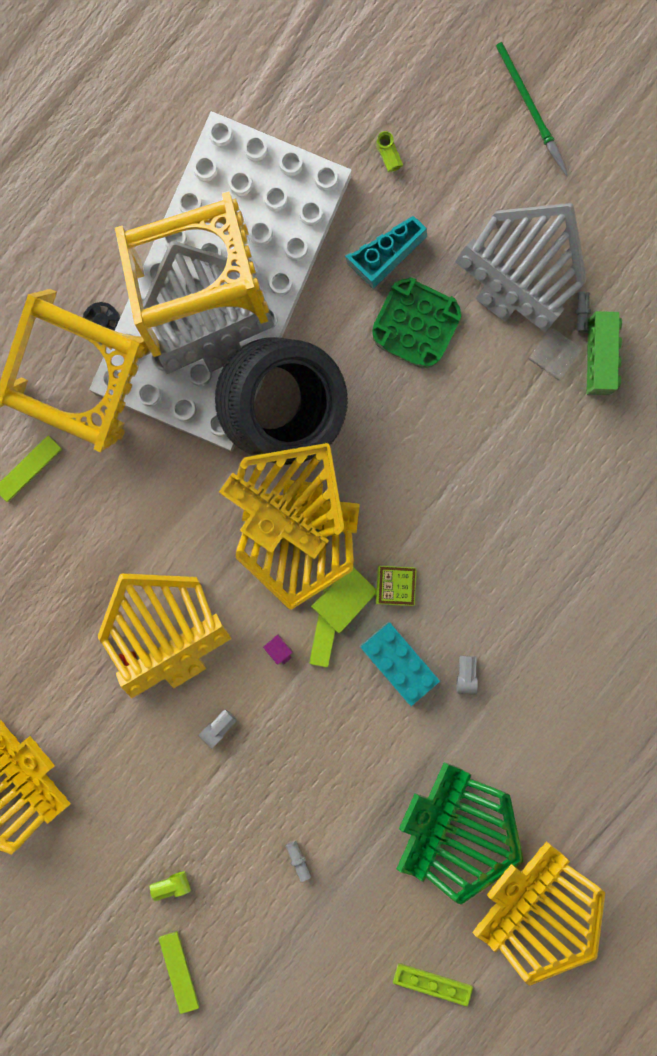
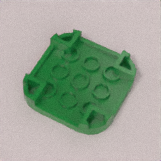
[372,277,462,368]

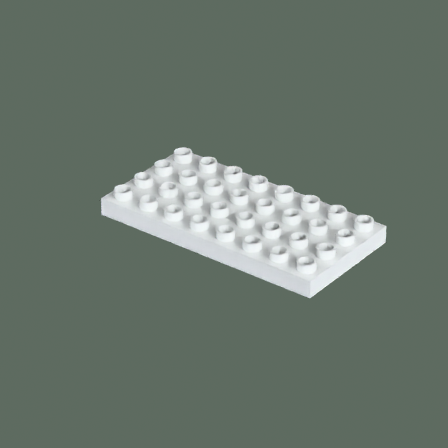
[89,111,351,452]

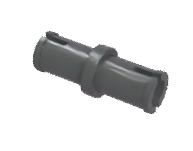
[575,292,591,332]

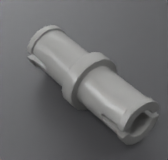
[285,840,312,882]

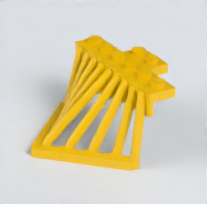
[219,443,344,559]
[236,480,360,609]
[98,573,232,699]
[0,720,71,855]
[472,841,605,986]

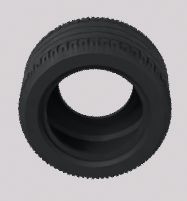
[215,337,348,465]

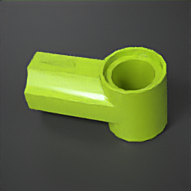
[376,131,403,173]
[149,871,191,902]

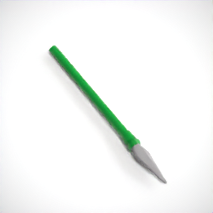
[496,42,568,176]

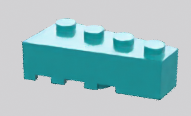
[345,216,427,289]

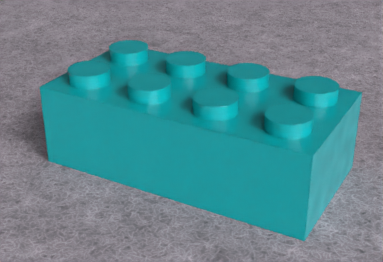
[360,621,440,706]

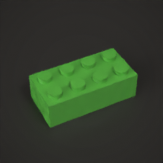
[586,311,622,395]

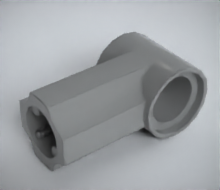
[456,656,478,694]
[198,709,237,749]

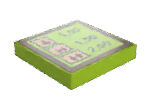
[376,566,416,606]

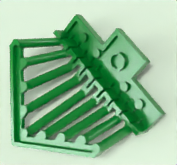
[396,762,523,905]

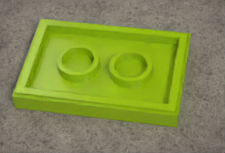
[311,567,376,633]

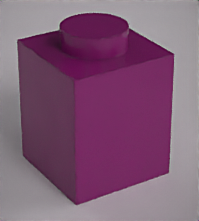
[263,634,293,665]

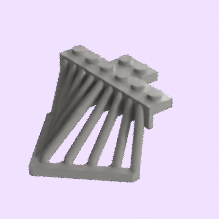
[455,203,587,333]
[143,241,275,374]

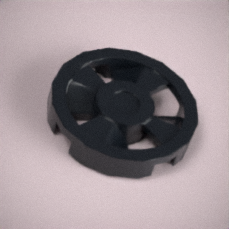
[83,302,120,331]

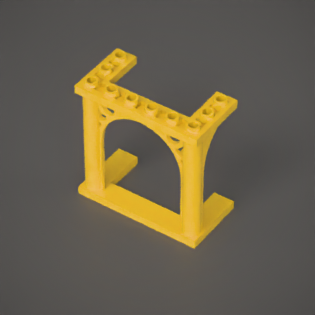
[115,192,270,357]
[0,289,150,452]

